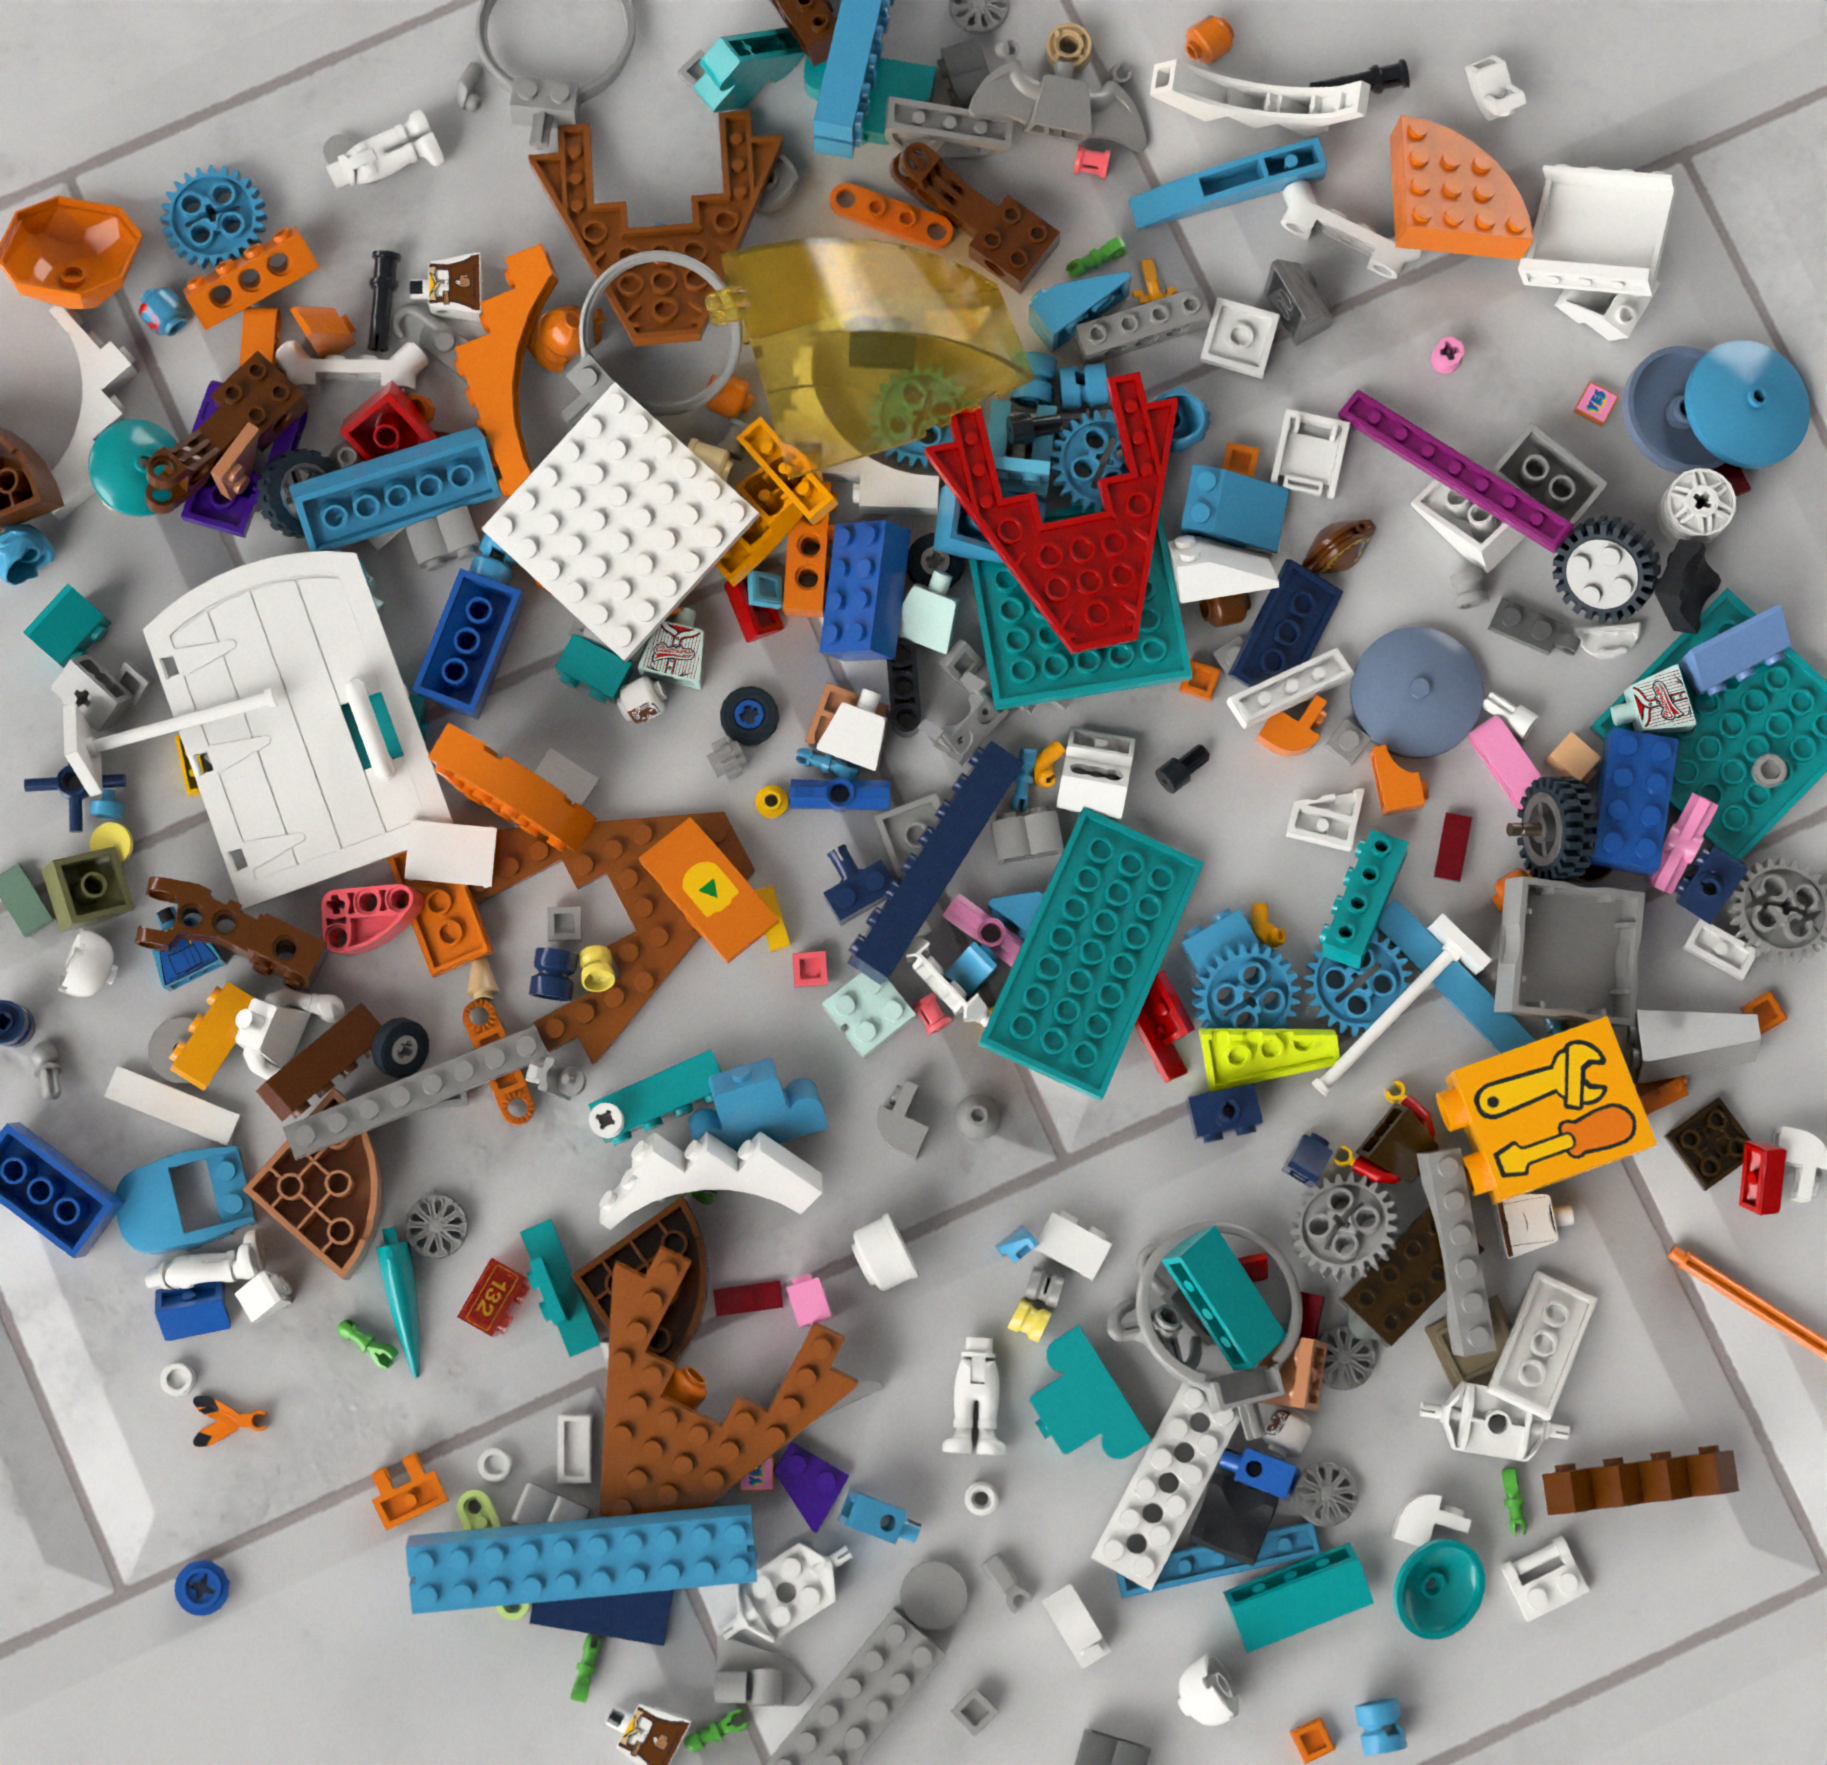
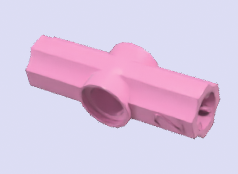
[1646,792,1718,895]
[942,893,1024,968]

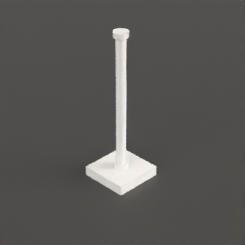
[63,687,278,797]
[1312,913,1492,1097]

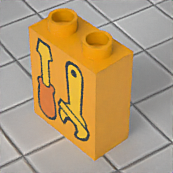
[1436,1016,1657,1205]

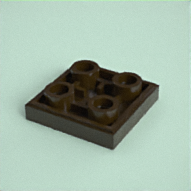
[1663,1097,1751,1191]

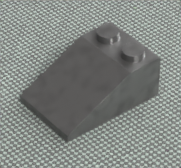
[1263,259,1334,346]

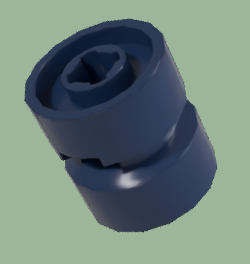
[529,948,579,1001]
[0,1000,36,1048]

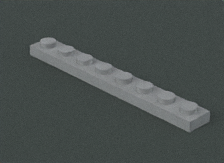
[283,1025,548,1160]

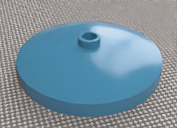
[1684,340,1810,469]

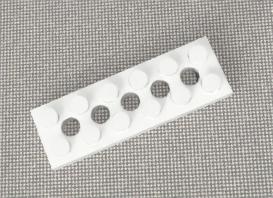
[1090,1382,1241,1591]

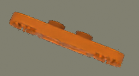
[830,183,953,250]
[462,999,535,1126]

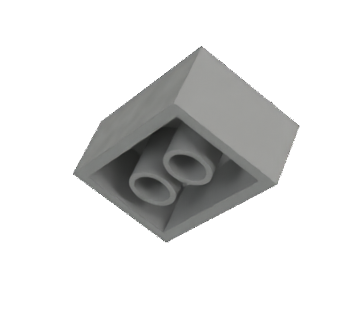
[1490,422,1608,526]

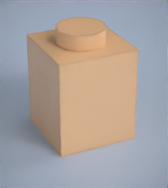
[1545,731,1602,784]

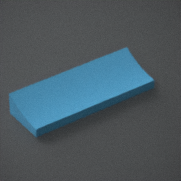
[288,426,501,552]

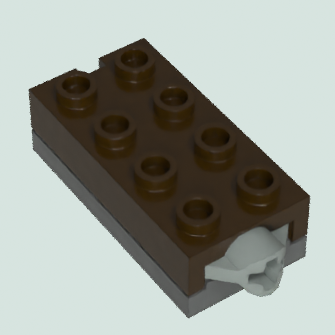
[1338,1205,1485,1348]

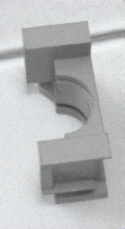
[917,671,1009,766]

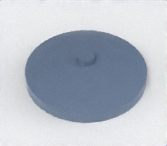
[1622,346,1725,474]
[1350,627,1484,759]

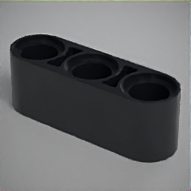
[887,638,921,738]

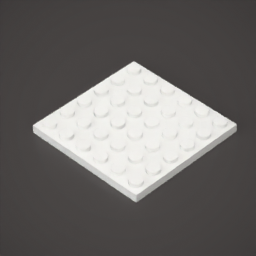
[482,382,761,663]

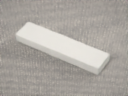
[1226,648,1355,729]
[104,1066,242,1147]

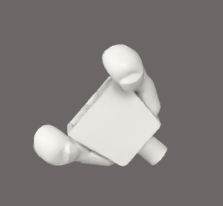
[235,988,345,1080]

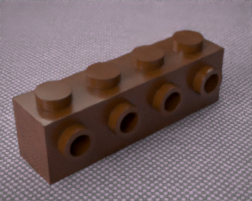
[770,0,837,67]
[256,1002,382,1122]

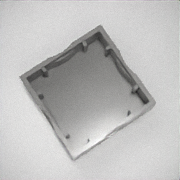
[1494,876,1645,1027]

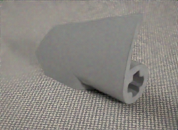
[715,1635,812,1706]

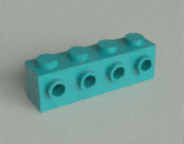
[1319,829,1409,970]
[588,1049,722,1146]

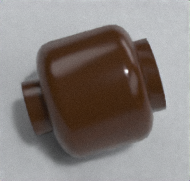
[1199,593,1251,628]

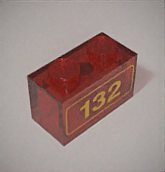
[457,1258,531,1338]

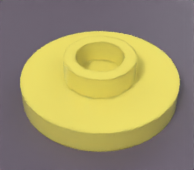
[90,822,133,864]

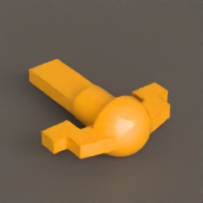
[1132,259,1177,304]

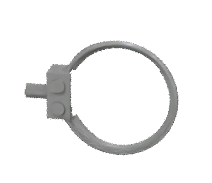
[475,0,636,150]
[560,250,743,427]
[1136,1221,1302,1441]

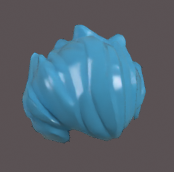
[1153,386,1211,453]
[0,524,56,586]

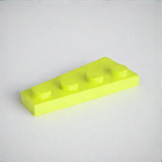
[1198,1028,1340,1092]

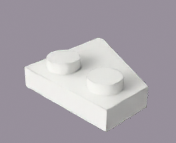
[1285,788,1365,852]

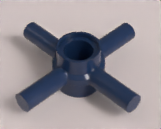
[24,762,126,833]

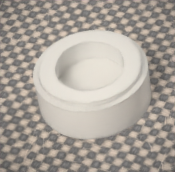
[160,1362,196,1396]
[478,1448,513,1482]

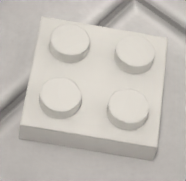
[1199,297,1280,379]

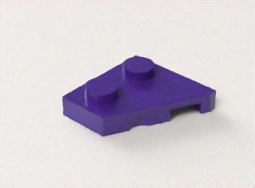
[774,1441,849,1533]

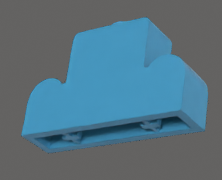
[688,1058,829,1152]

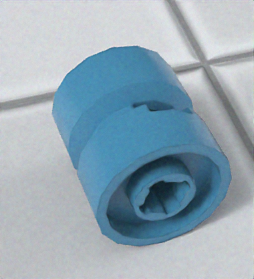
[1010,352,1058,409]
[1058,362,1108,410]
[469,533,518,586]
[1354,1698,1408,1755]

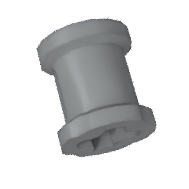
[717,418,750,461]

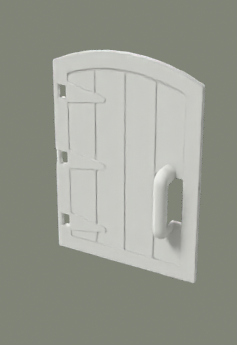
[143,551,454,910]

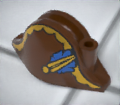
[1301,519,1376,575]

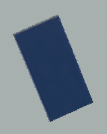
[1227,559,1344,688]
[529,1590,674,1646]

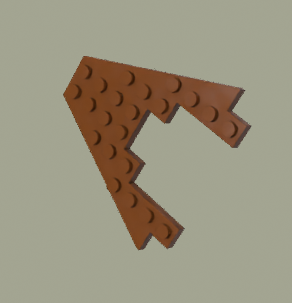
[528,110,784,346]
[470,812,755,1065]
[600,1245,858,1517]

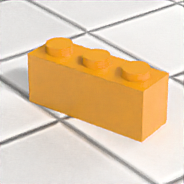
[169,981,254,1091]

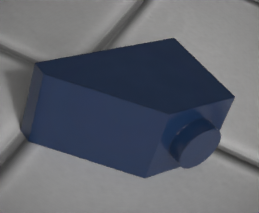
[1281,1133,1334,1188]

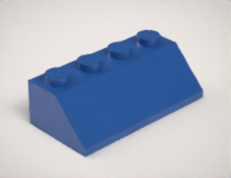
[412,568,526,720]

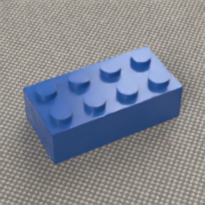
[819,520,911,662]
[1588,727,1679,877]
[0,1122,125,1259]

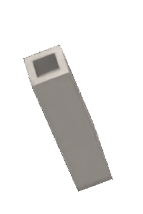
[1627,1010,1761,1083]

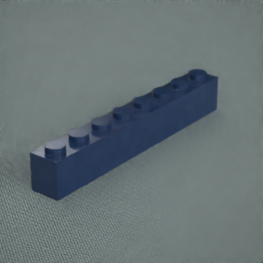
[847,741,1024,985]

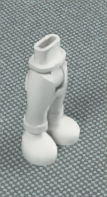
[326,109,445,190]
[145,1229,266,1290]
[942,1337,1006,1456]

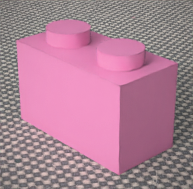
[786,1273,833,1328]

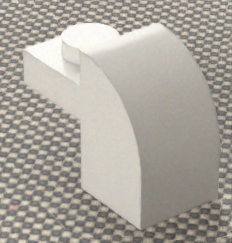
[1464,55,1527,121]
[1772,1126,1827,1203]
[1390,1494,1472,1547]
[1041,1583,1111,1669]

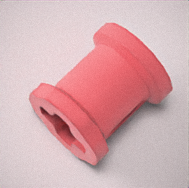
[1074,145,1111,180]
[911,992,953,1036]

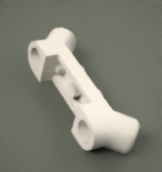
[1280,180,1422,279]
[275,341,428,394]

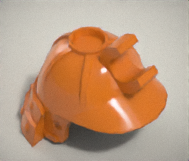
[527,305,606,373]

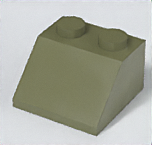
[42,846,135,933]

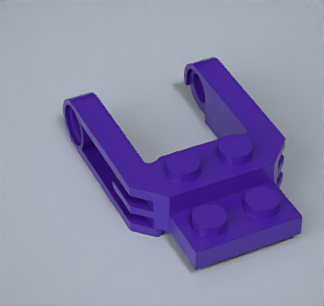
[181,380,308,538]

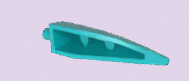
[376,1226,420,1378]

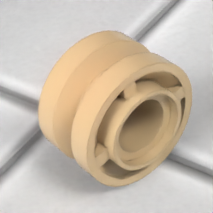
[1046,23,1092,75]

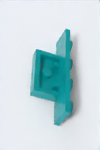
[520,1219,601,1357]

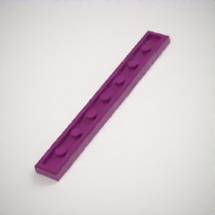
[1338,389,1574,554]

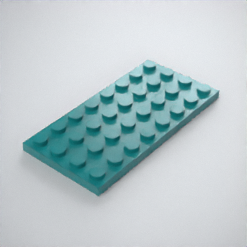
[977,807,1204,1102]

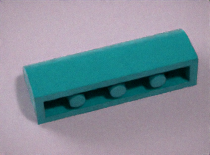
[1162,1225,1287,1371]
[1223,1542,1374,1653]

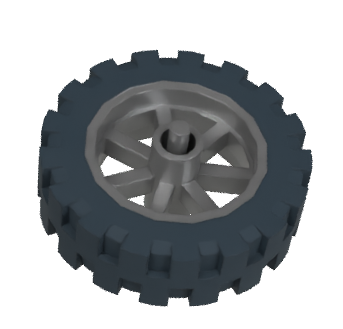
[257,448,339,539]

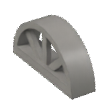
[884,96,1013,160]

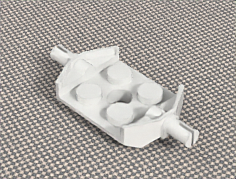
[906,934,991,1027]
[1419,1380,1570,1462]
[719,1542,853,1643]

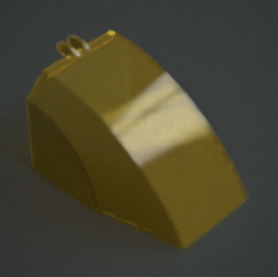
[704,237,1034,480]

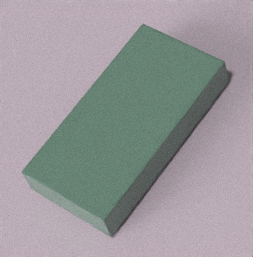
[0,863,55,938]

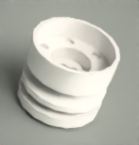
[1657,468,1736,545]

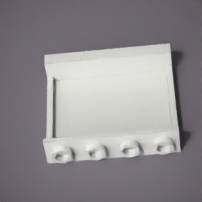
[1518,164,1677,296]

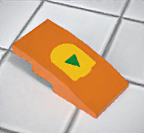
[639,817,779,964]

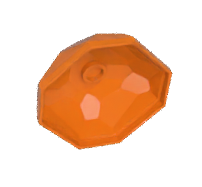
[0,196,143,309]

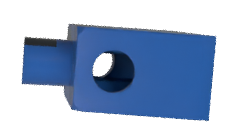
[1219,1447,1301,1502]

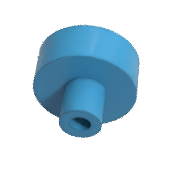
[90,789,125,819]

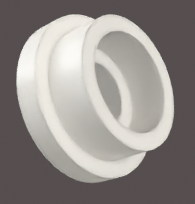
[965,1481,999,1516]

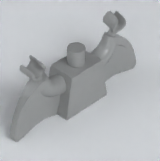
[968,40,1146,152]

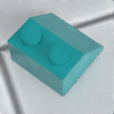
[23,583,111,668]

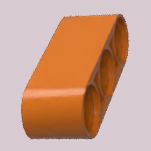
[239,307,281,369]

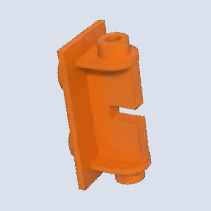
[1634,1075,1690,1116]

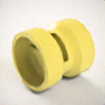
[578,945,615,992]
[1007,1298,1052,1343]

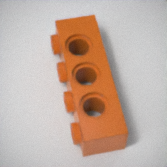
[182,227,320,331]
[783,481,838,617]

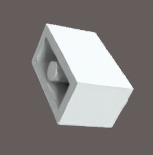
[1033,1210,1112,1281]

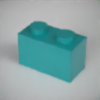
[555,633,634,704]

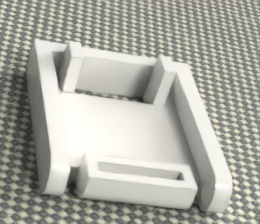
[1270,409,1350,500]

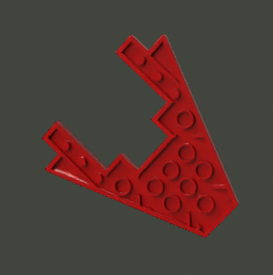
[924,372,1178,655]

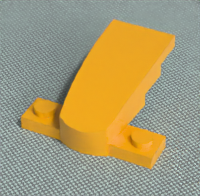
[715,416,839,587]

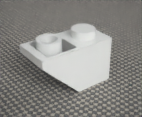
[235,1271,293,1323]

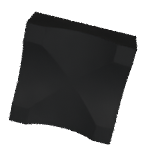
[1654,539,1721,634]
[1190,1472,1279,1567]

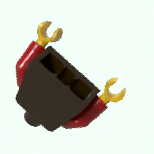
[1333,1081,1439,1185]

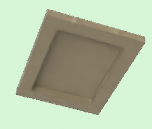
[1424,1295,1512,1420]

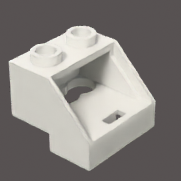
[1554,280,1660,341]
[1056,727,1136,819]

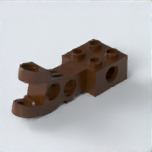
[890,142,1060,294]
[145,351,309,514]
[135,876,328,992]

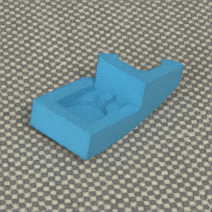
[995,1225,1039,1263]

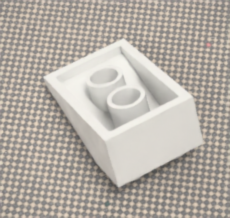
[1411,479,1526,574]
[1167,535,1279,603]

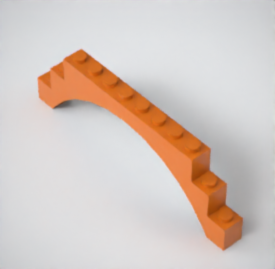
[454,243,683,617]

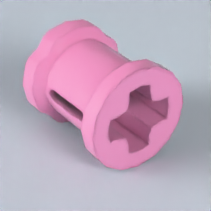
[1431,337,1464,374]

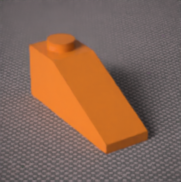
[290,306,356,359]

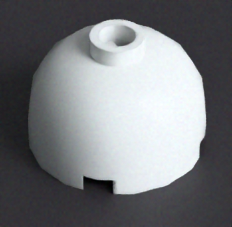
[58,928,118,997]
[1178,1654,1243,1726]

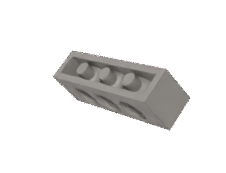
[1075,286,1211,366]

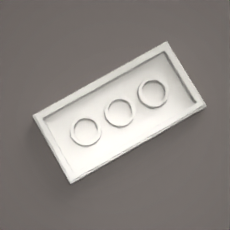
[1486,1270,1598,1421]

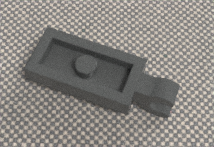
[1488,597,1581,656]

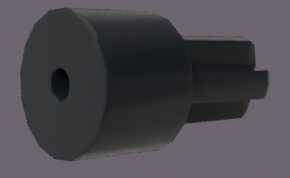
[1006,413,1063,445]
[1155,744,1210,794]

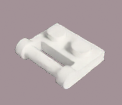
[1500,1535,1590,1622]

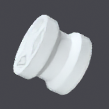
[589,1103,625,1139]

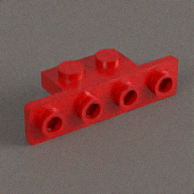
[1134,971,1196,1083]

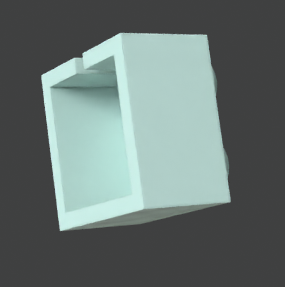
[822,972,916,1059]

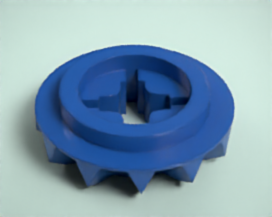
[174,1560,230,1616]

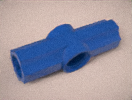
[790,778,890,812]

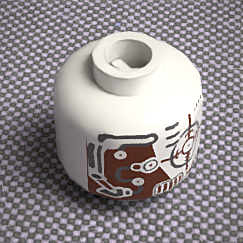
[616,676,668,725]
[1262,1407,1312,1460]

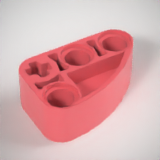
[321,884,424,956]

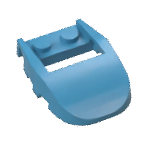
[115,1146,258,1255]

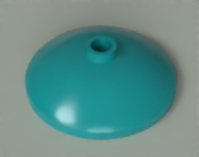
[88,419,178,517]
[1393,1538,1485,1640]

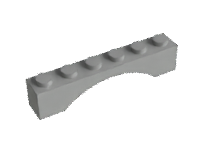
[1417,1147,1497,1357]

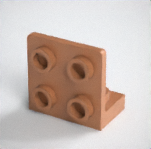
[1258,1338,1328,1411]

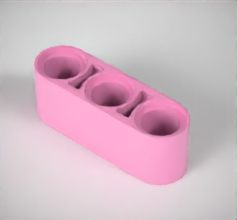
[1468,715,1542,809]

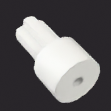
[1483,692,1540,741]

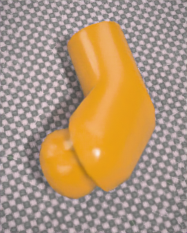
[1033,740,1066,788]
[1252,903,1286,949]

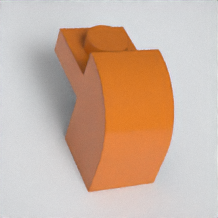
[1255,694,1328,757]

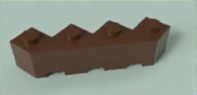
[1542,1445,1740,1515]

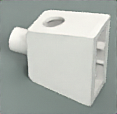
[816,688,888,771]

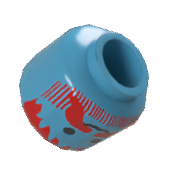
[139,287,188,336]

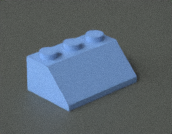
[1678,604,1791,697]

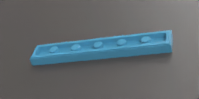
[1377,898,1536,1054]
[1116,1521,1321,1598]

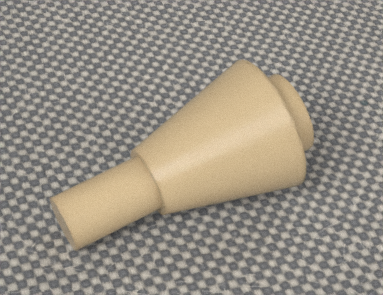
[466,956,500,1002]

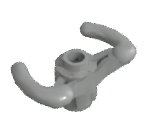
[1107,1297,1202,1376]

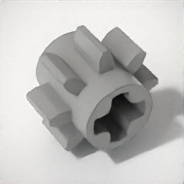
[707,737,748,781]

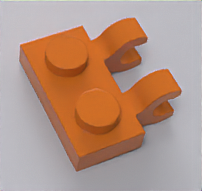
[371,1452,449,1531]

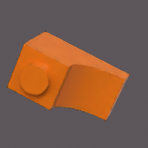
[1369,744,1429,817]

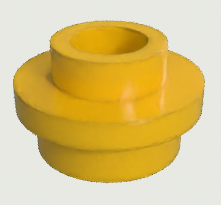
[755,785,788,819]

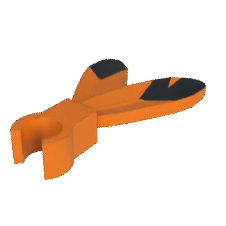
[193,1396,269,1447]

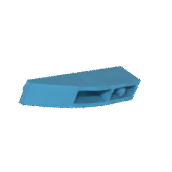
[1128,137,1327,231]

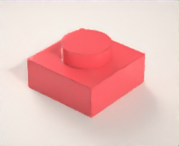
[792,951,828,988]

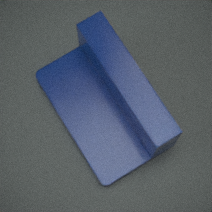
[155,1281,231,1341]

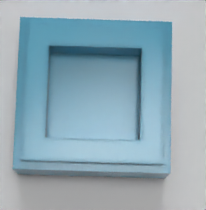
[747,570,783,609]

